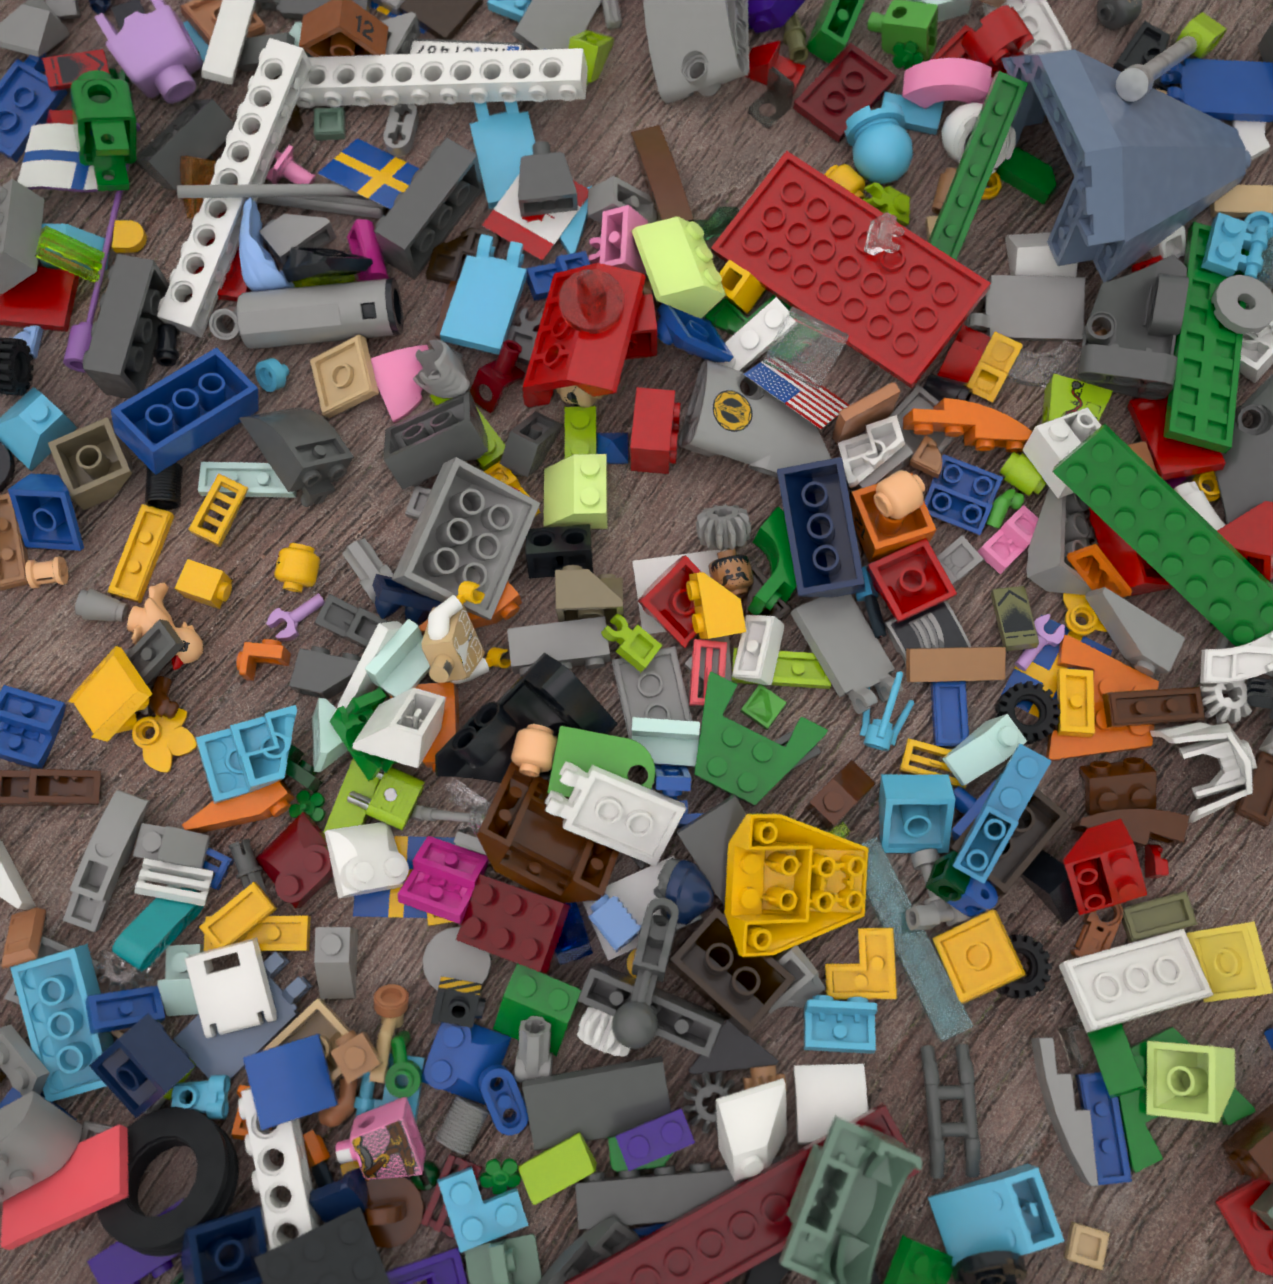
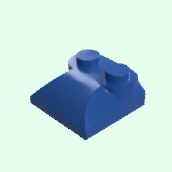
[656,303,734,363]
[422,1022,512,1105]

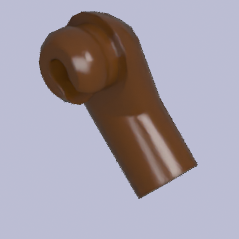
[149,676,179,719]

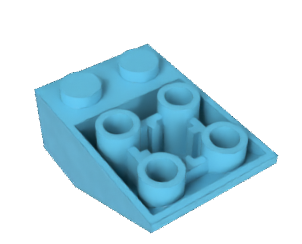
[928,1163,1065,1268]

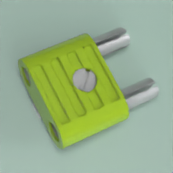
[347,767,426,831]

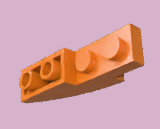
[903,398,1033,453]

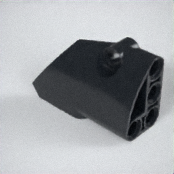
[435,653,618,783]

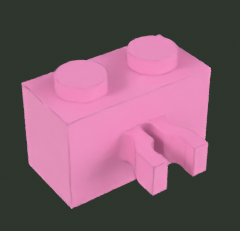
[589,205,648,275]

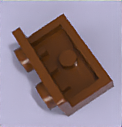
[1079,757,1157,816]

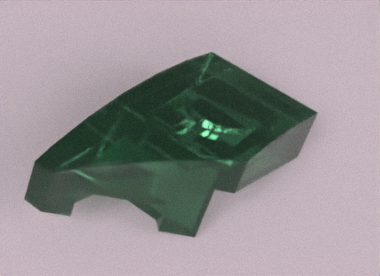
[694,206,739,241]

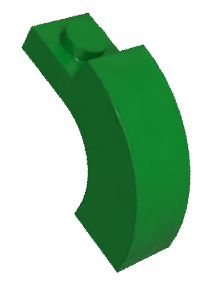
[747,507,797,615]

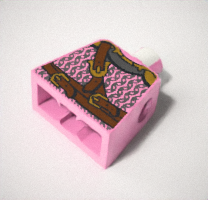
[335,1097,426,1179]

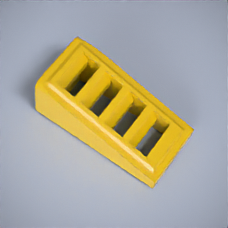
[188,473,248,547]

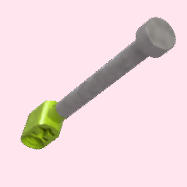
[1116,12,1227,102]

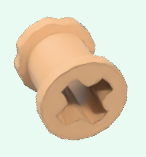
[25,556,69,589]

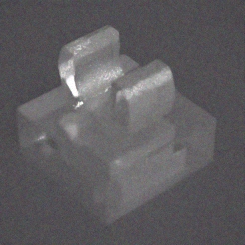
[864,212,905,256]

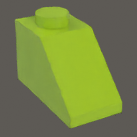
[568,30,614,85]

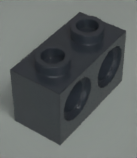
[526,524,594,579]

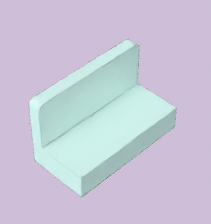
[365,619,431,697]
[632,717,700,767]

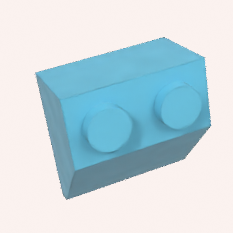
[878,775,955,853]

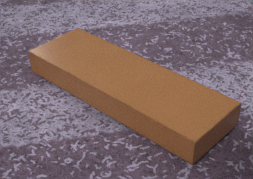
[0,493,29,591]
[906,646,1006,682]

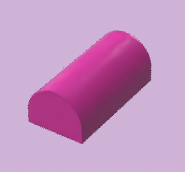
[347,219,389,281]

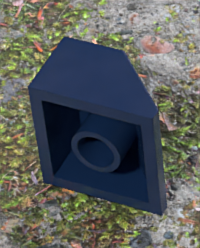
[89,1013,195,1118]
[181,1205,267,1284]

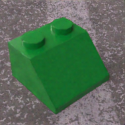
[493,964,582,1057]

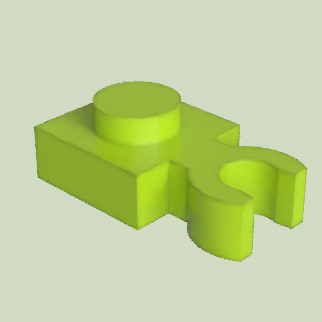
[865,182,910,227]
[601,614,662,673]

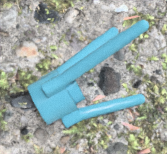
[859,671,914,751]

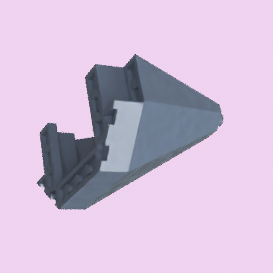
[1001,49,1251,282]

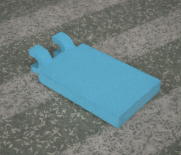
[470,101,535,209]
[440,234,527,355]

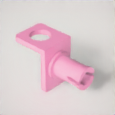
[266,145,316,184]

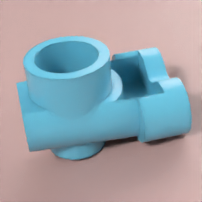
[171,1075,231,1119]

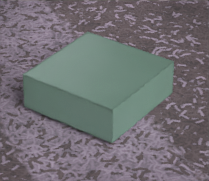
[314,107,346,141]

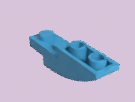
[952,743,1051,884]

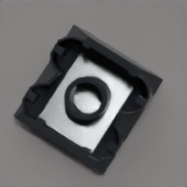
[282,247,373,283]

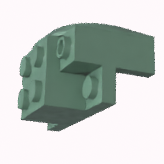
[779,1115,922,1284]

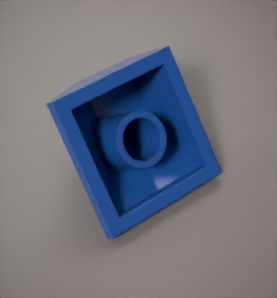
[8,474,84,551]

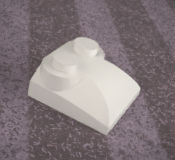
[325,822,409,899]

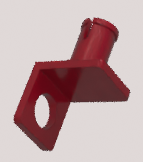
[470,340,525,413]

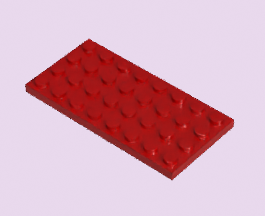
[711,151,991,388]

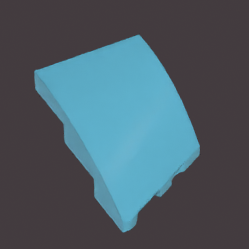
[195,705,297,804]

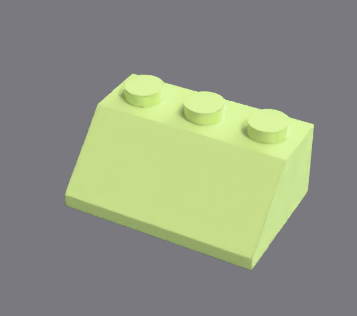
[632,216,726,319]

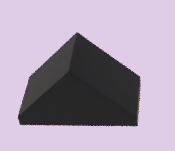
[1020,849,1078,924]

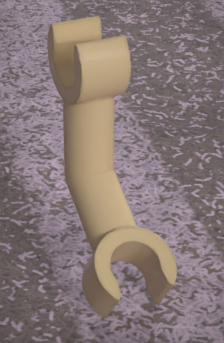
[369,1014,404,1083]

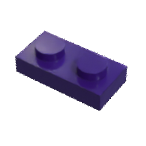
[615,1108,695,1171]

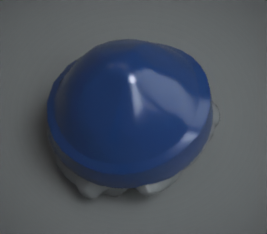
[653,858,714,925]

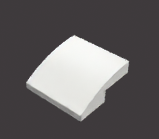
[793,1064,868,1145]

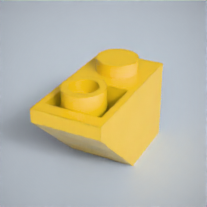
[686,572,746,639]

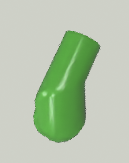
[985,489,1025,529]

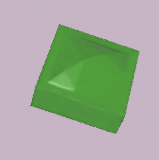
[740,684,787,730]

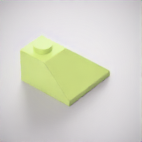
[1146,1041,1235,1123]

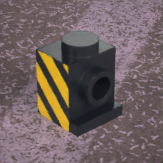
[431,976,486,1028]

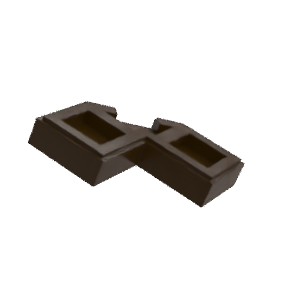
[426,227,501,284]

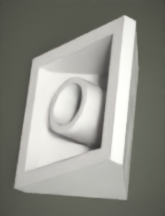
[1005,232,1078,277]

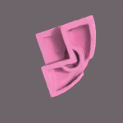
[371,345,429,423]

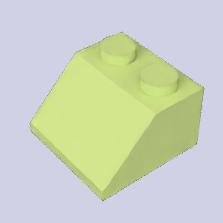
[543,454,608,529]

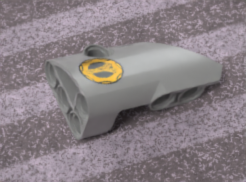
[679,359,831,478]

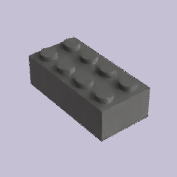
[374,137,484,280]
[82,254,170,399]

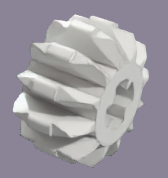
[1200,679,1252,724]
[577,1006,630,1057]

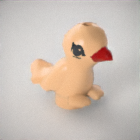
[127,583,203,670]

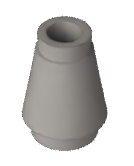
[75,588,128,622]

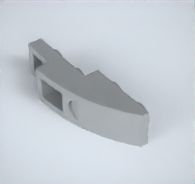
[63,789,150,932]

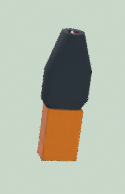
[303,1130,334,1188]

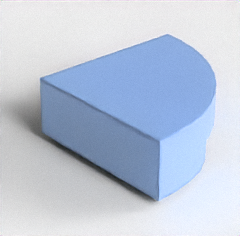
[10,326,43,359]

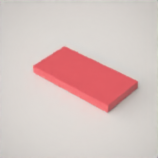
[1,1124,128,1250]

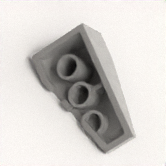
[1026,487,1095,595]

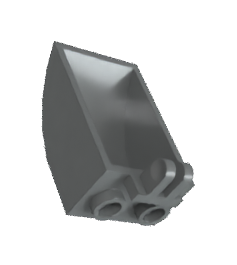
[239,407,354,507]

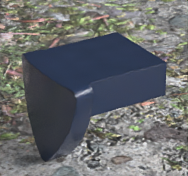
[309,1167,368,1223]

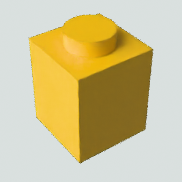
[719,260,765,314]
[175,559,232,609]

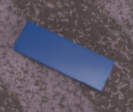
[1076,1072,1132,1185]

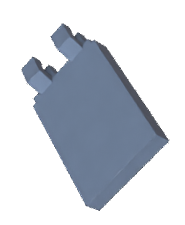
[174,951,313,1081]

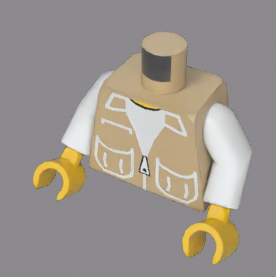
[421,581,511,684]

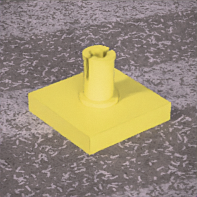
[1187,921,1273,1002]

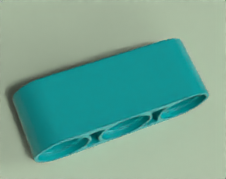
[112,886,207,971]

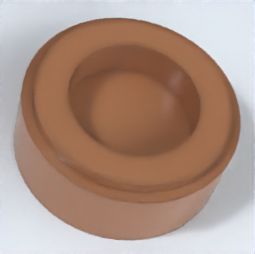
[374,984,409,1018]

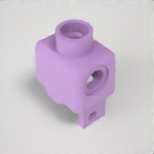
[94,0,203,103]

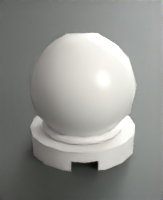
[941,102,1016,173]

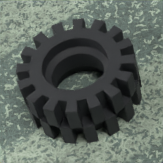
[0,337,33,396]
[994,681,1060,745]
[996,934,1052,998]

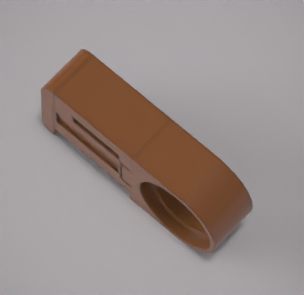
[1070,904,1123,958]

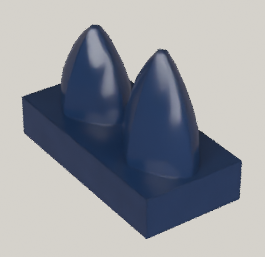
[372,574,443,626]

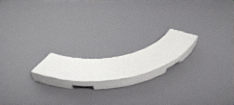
[1200,630,1273,684]

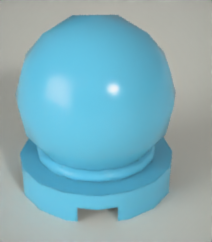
[844,102,913,184]

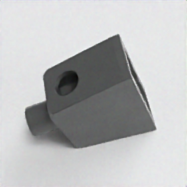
[518,141,578,217]

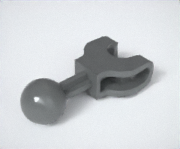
[612,898,679,1049]

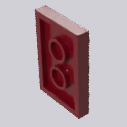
[793,42,897,143]
[456,874,570,974]

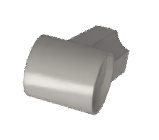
[342,538,394,604]
[514,1016,553,1083]

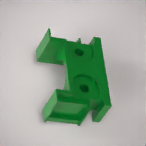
[329,686,398,781]

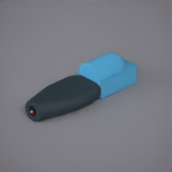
[855,566,887,639]

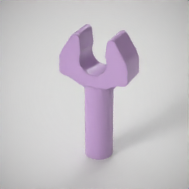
[266,593,325,641]
[1014,614,1065,671]

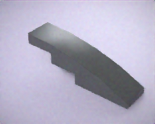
[314,594,431,678]

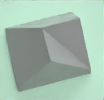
[0,0,69,57]

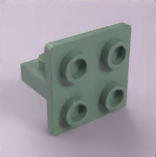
[464,1233,542,1284]

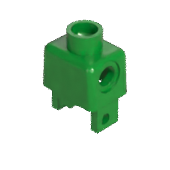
[71,70,137,191]

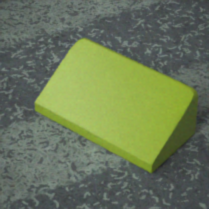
[518,1132,597,1205]

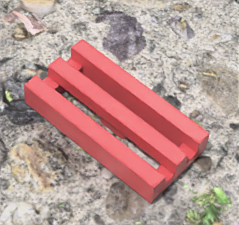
[689,639,727,707]

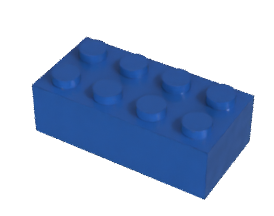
[111,347,258,475]

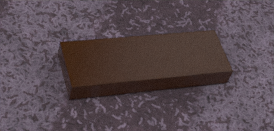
[1102,687,1205,728]

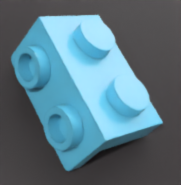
[804,995,877,1054]

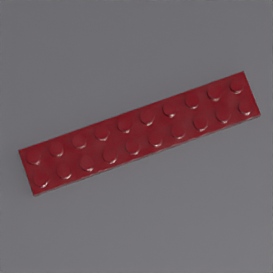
[564,1103,921,1284]

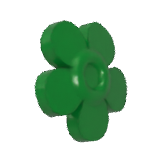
[892,41,924,70]
[289,790,326,822]
[480,1158,521,1195]

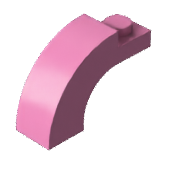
[902,58,993,109]

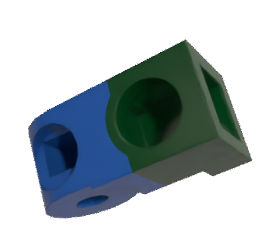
[925,851,998,917]

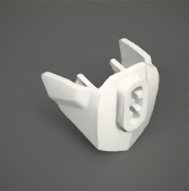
[1150,722,1257,823]

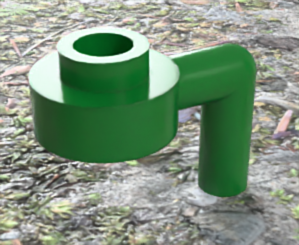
[385,1031,423,1098]

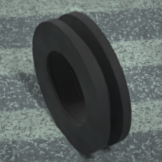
[97,1107,239,1257]

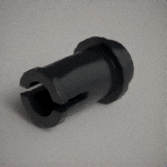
[154,324,179,366]

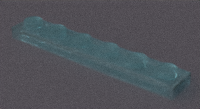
[860,837,974,1042]

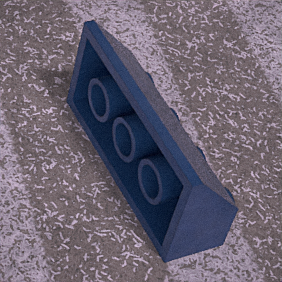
[777,457,866,597]

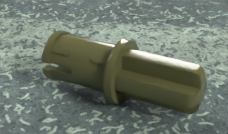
[783,13,809,63]

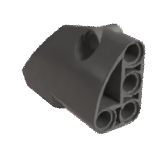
[1077,254,1189,400]
[1214,374,1273,524]

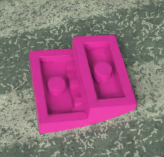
[398,836,489,924]

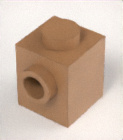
[330,1030,383,1084]

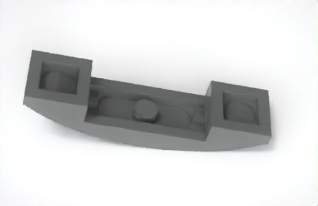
[538,1216,640,1284]

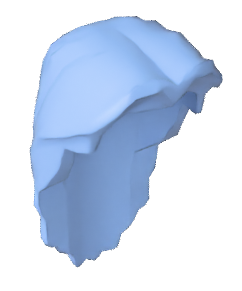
[239,197,294,292]

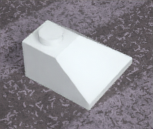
[716,1078,787,1181]

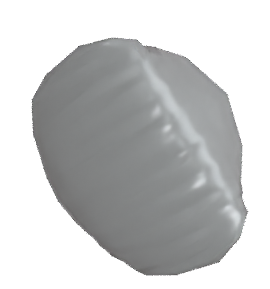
[413,339,470,398]

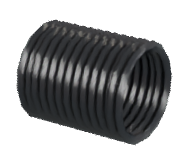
[144,463,183,510]

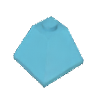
[0,387,77,471]

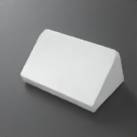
[732,615,784,685]

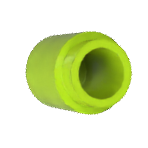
[999,452,1047,496]

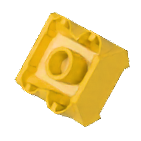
[68,646,152,742]

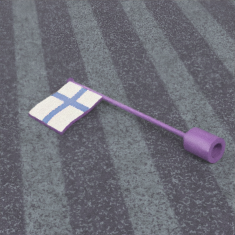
[18,123,140,373]

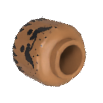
[709,549,754,596]

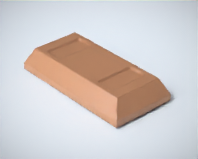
[2,908,46,969]

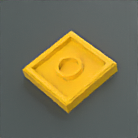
[932,909,1026,1004]

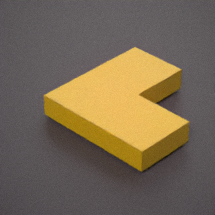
[825,927,897,1000]

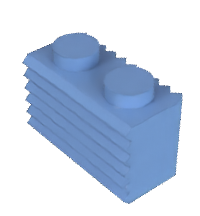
[589,894,641,953]

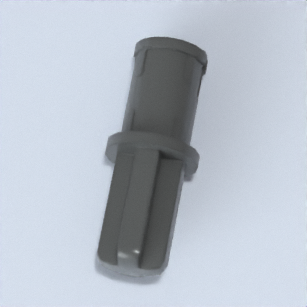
[228,839,269,898]

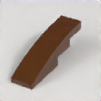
[631,125,694,222]
[0,769,101,806]

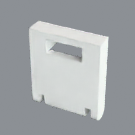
[185,938,277,1039]

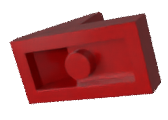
[744,41,806,96]
[937,325,991,384]

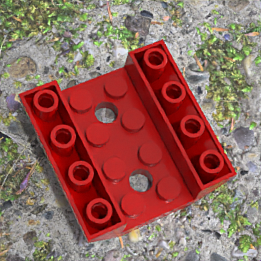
[522,263,646,408]

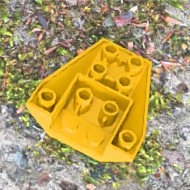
[724,813,868,957]

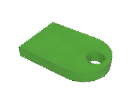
[547,726,655,797]

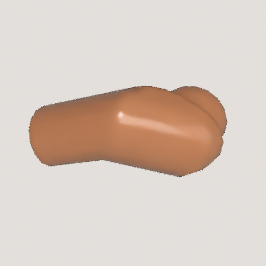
[318,1078,358,1128]

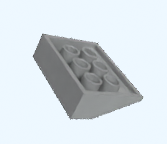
[392,457,540,620]

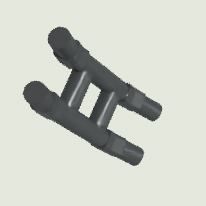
[920,1044,981,1179]

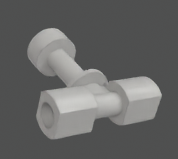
[905,848,978,931]

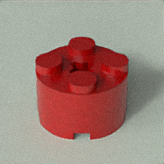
[961,5,1035,78]

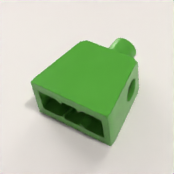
[867,0,938,62]

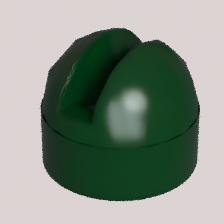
[411,1160,441,1191]

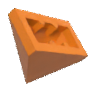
[1066,544,1132,598]

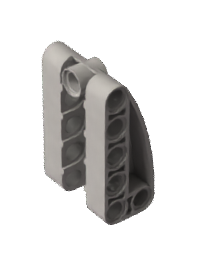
[643,0,749,104]

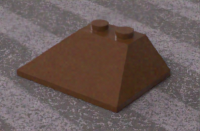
[476,762,619,903]

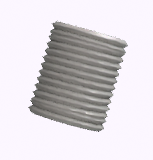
[435,1096,489,1155]

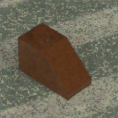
[805,760,876,831]

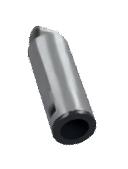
[209,278,403,349]

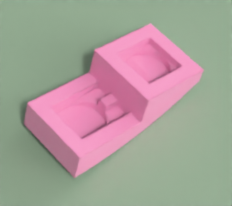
[978,505,1038,575]

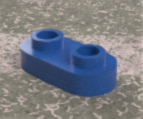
[478,1065,528,1135]

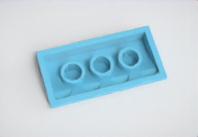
[10,944,114,1102]

